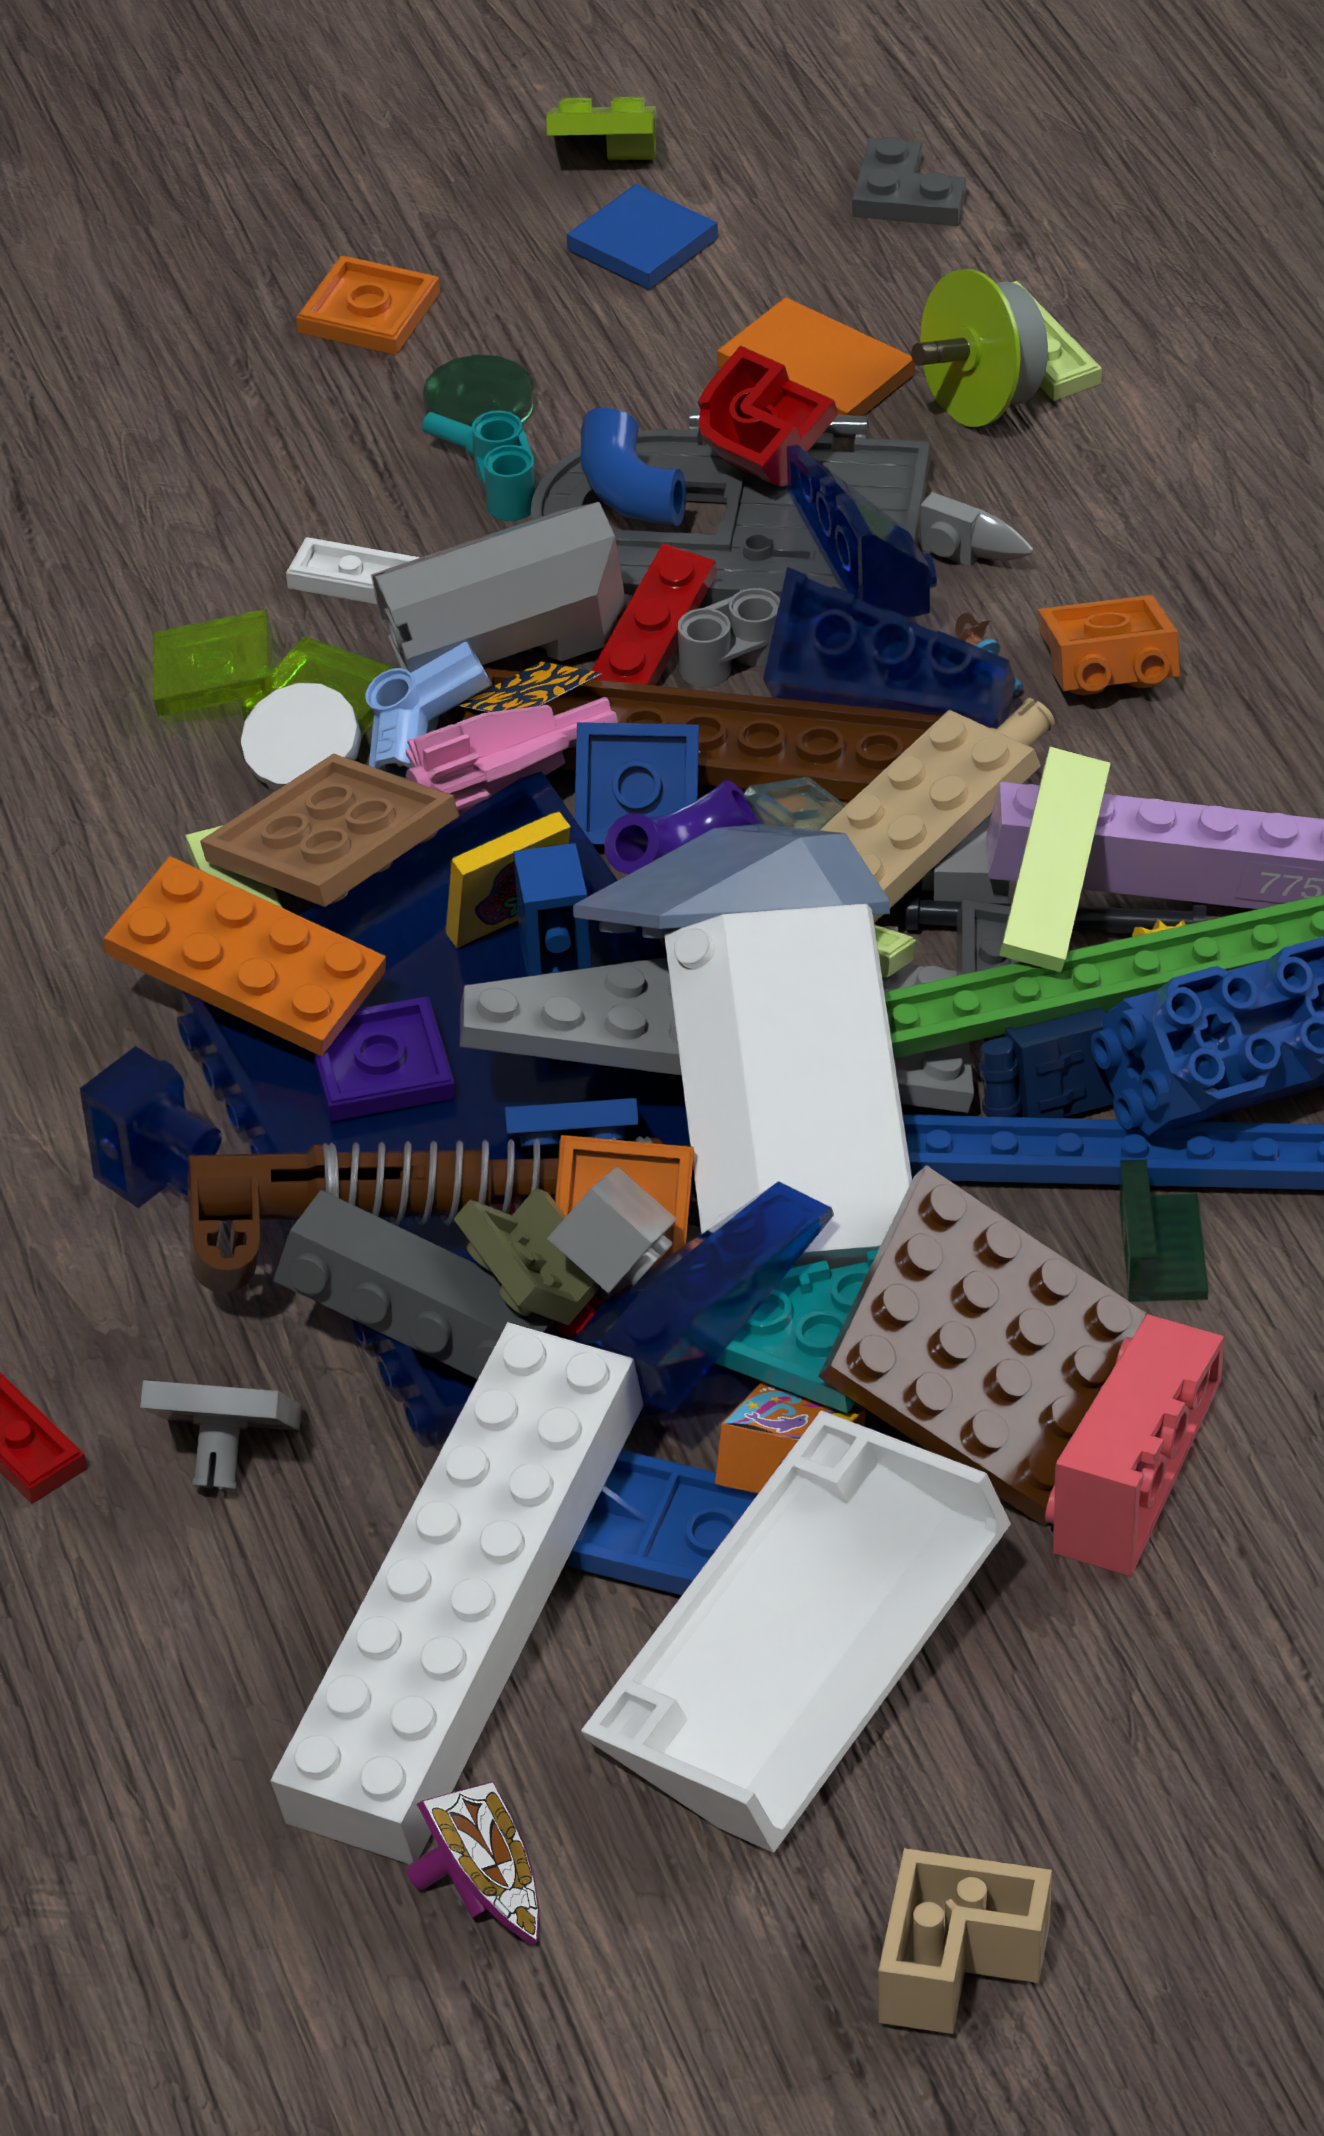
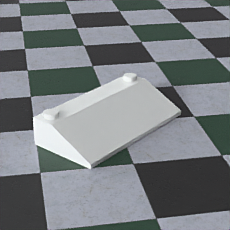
[664,904,912,1289]
[581,1410,1011,1853]

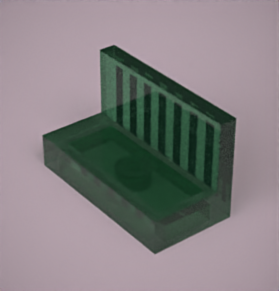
[1118,1159,1208,1302]

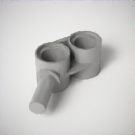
[678,588,844,687]

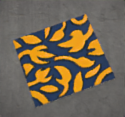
[458,661,601,712]

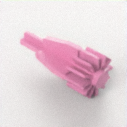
[406,697,618,821]

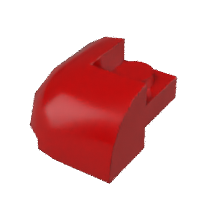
[698,345,838,486]

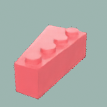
[1045,1314,1224,1577]

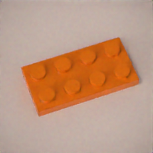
[104,856,386,1056]

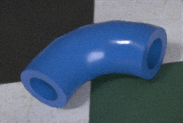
[581,407,686,526]

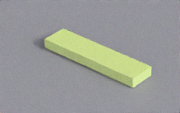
[999,747,1110,972]

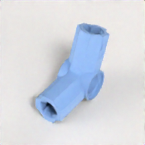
[365,642,493,778]

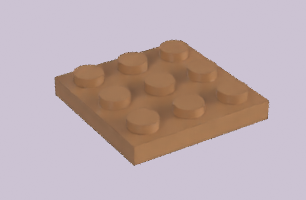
[200,753,459,907]

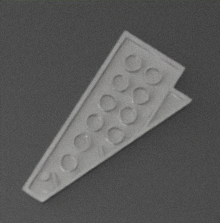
[460,926,974,1113]

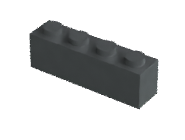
[273,1190,555,1379]

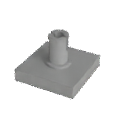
[140,1380,302,1490]

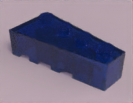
[763,567,1016,729]

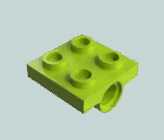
[546,97,656,161]

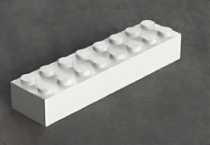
[270,1322,644,1864]

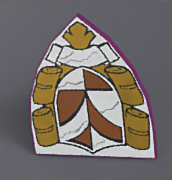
[407,1781,539,1945]

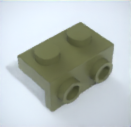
[454,1189,601,1325]

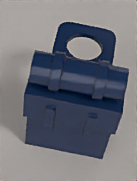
[979,1007,1114,1118]

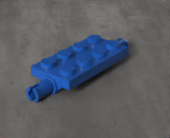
[564,1450,758,1595]

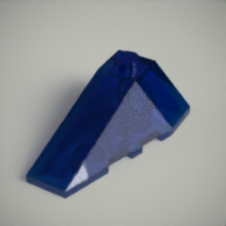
[786,444,937,629]
[572,1181,834,1414]

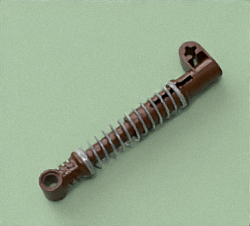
[187,1136,698,1293]

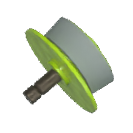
[911,269,1048,427]

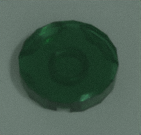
[423,354,535,427]

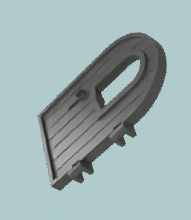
[531,408,931,620]

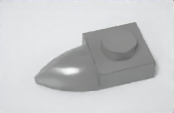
[920,492,1033,567]

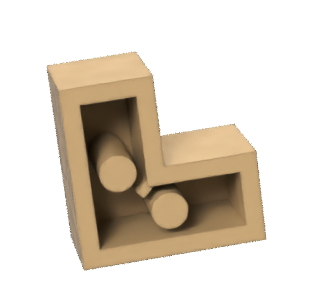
[878,1848,1052,2034]

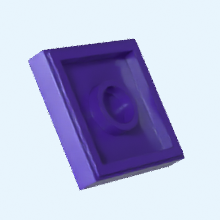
[312,996,456,1122]

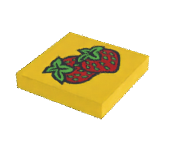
[446,812,571,948]

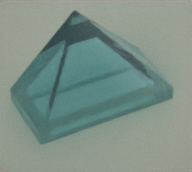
[744,777,846,830]

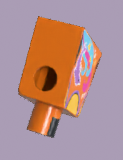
[715,1381,866,1494]

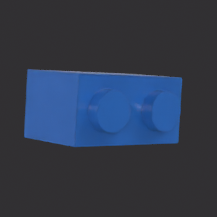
[513,843,591,977]

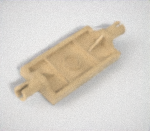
[820,698,1055,923]

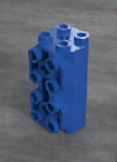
[1091,937,1324,1136]

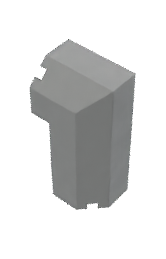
[371,502,627,673]

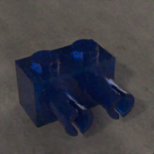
[79,1046,222,1209]

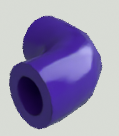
[605,780,763,875]

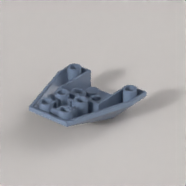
[573,824,890,938]

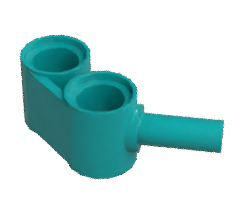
[422,411,536,521]

